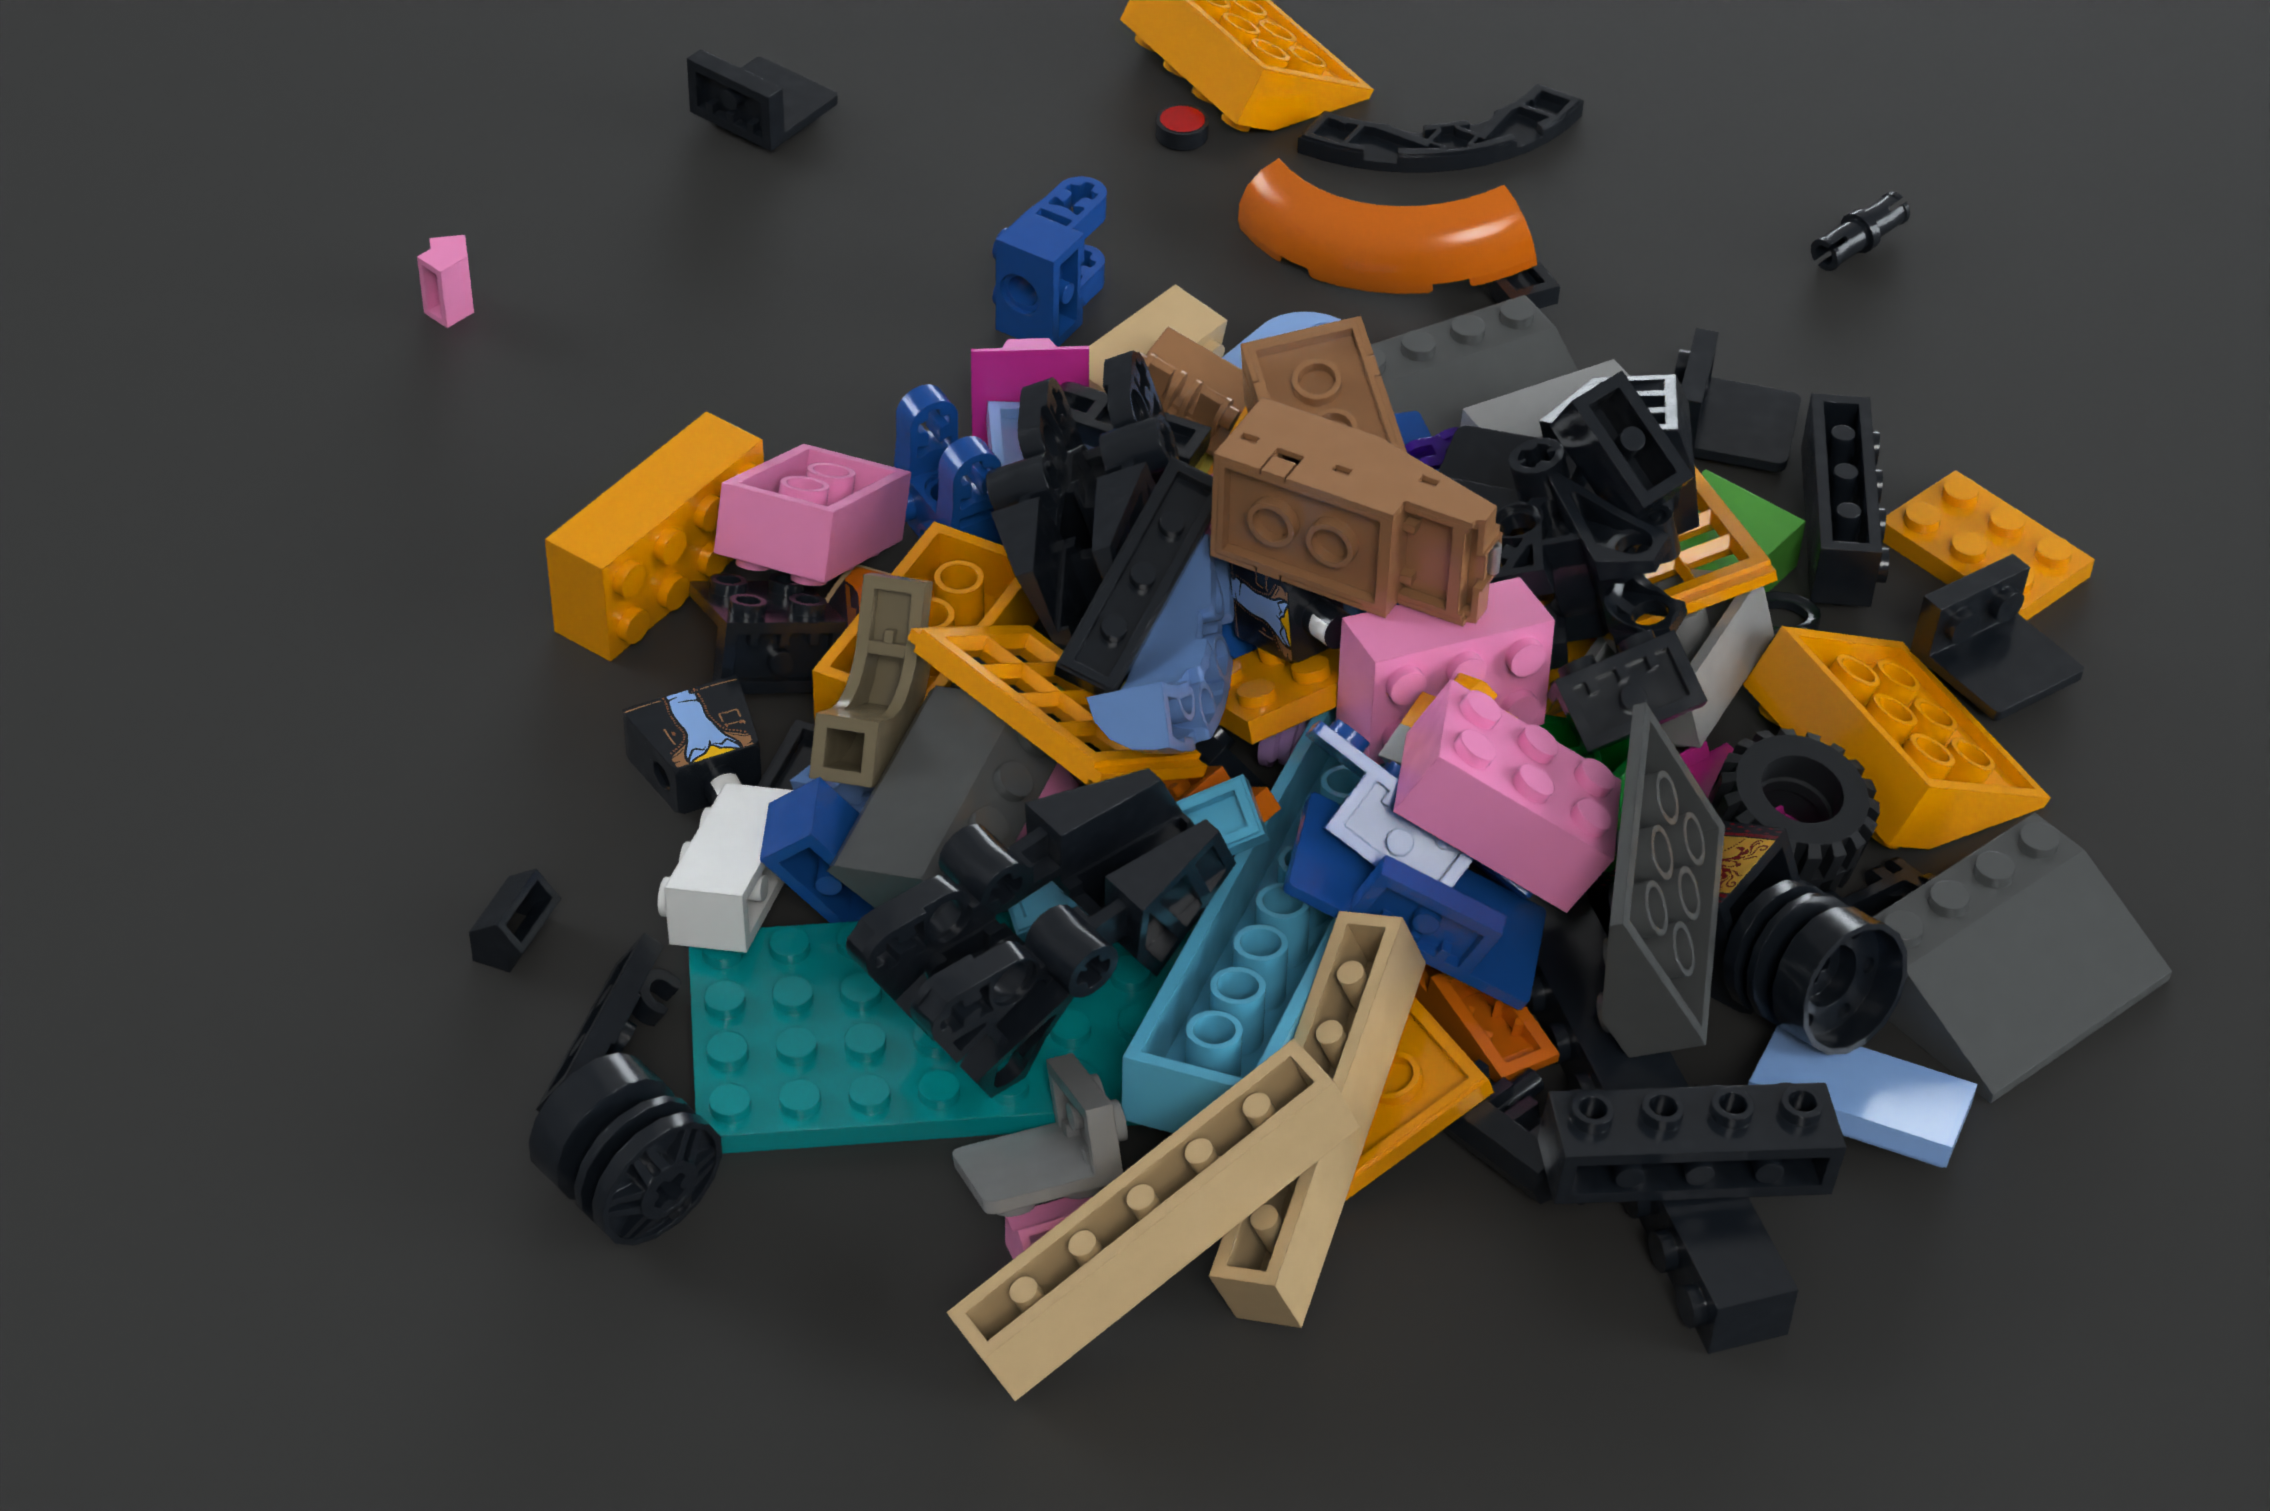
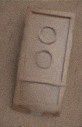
[1241,316,1407,453]
[1210,397,1503,627]

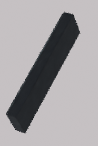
[1054,456,1213,695]

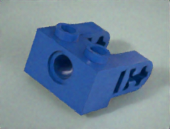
[992,176,1107,347]
[894,384,1003,545]

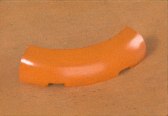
[1238,158,1537,294]

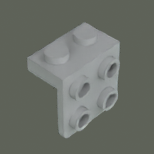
[952,1053,1128,1217]

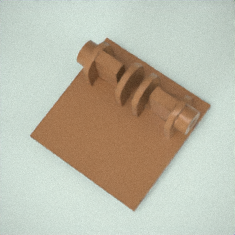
[1139,326,1246,456]

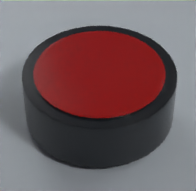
[1155,104,1209,151]

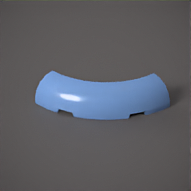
[1086,534,1234,754]

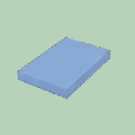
[1748,1025,1978,1168]

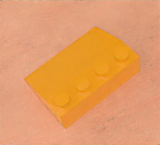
[1120,0,1374,132]
[1743,626,2051,849]

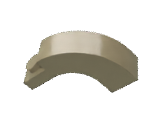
[809,573,933,788]

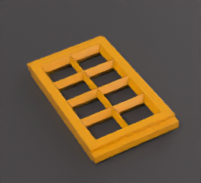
[1635,467,1778,625]
[907,624,1208,785]

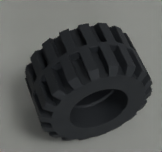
[1708,728,1880,892]

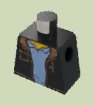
[1229,563,1352,663]
[622,675,761,814]

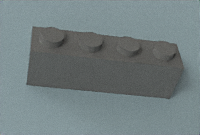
[827,686,1057,918]

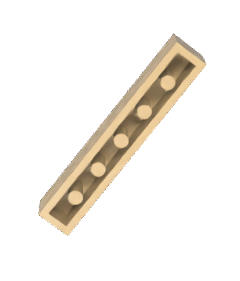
[1209,911,1426,1328]
[946,1038,1360,1401]

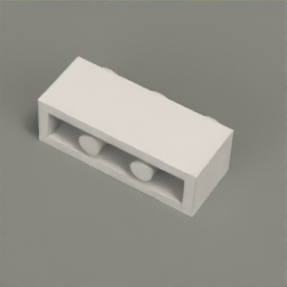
[658,783,793,953]

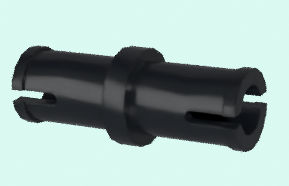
[1811,191,1910,271]

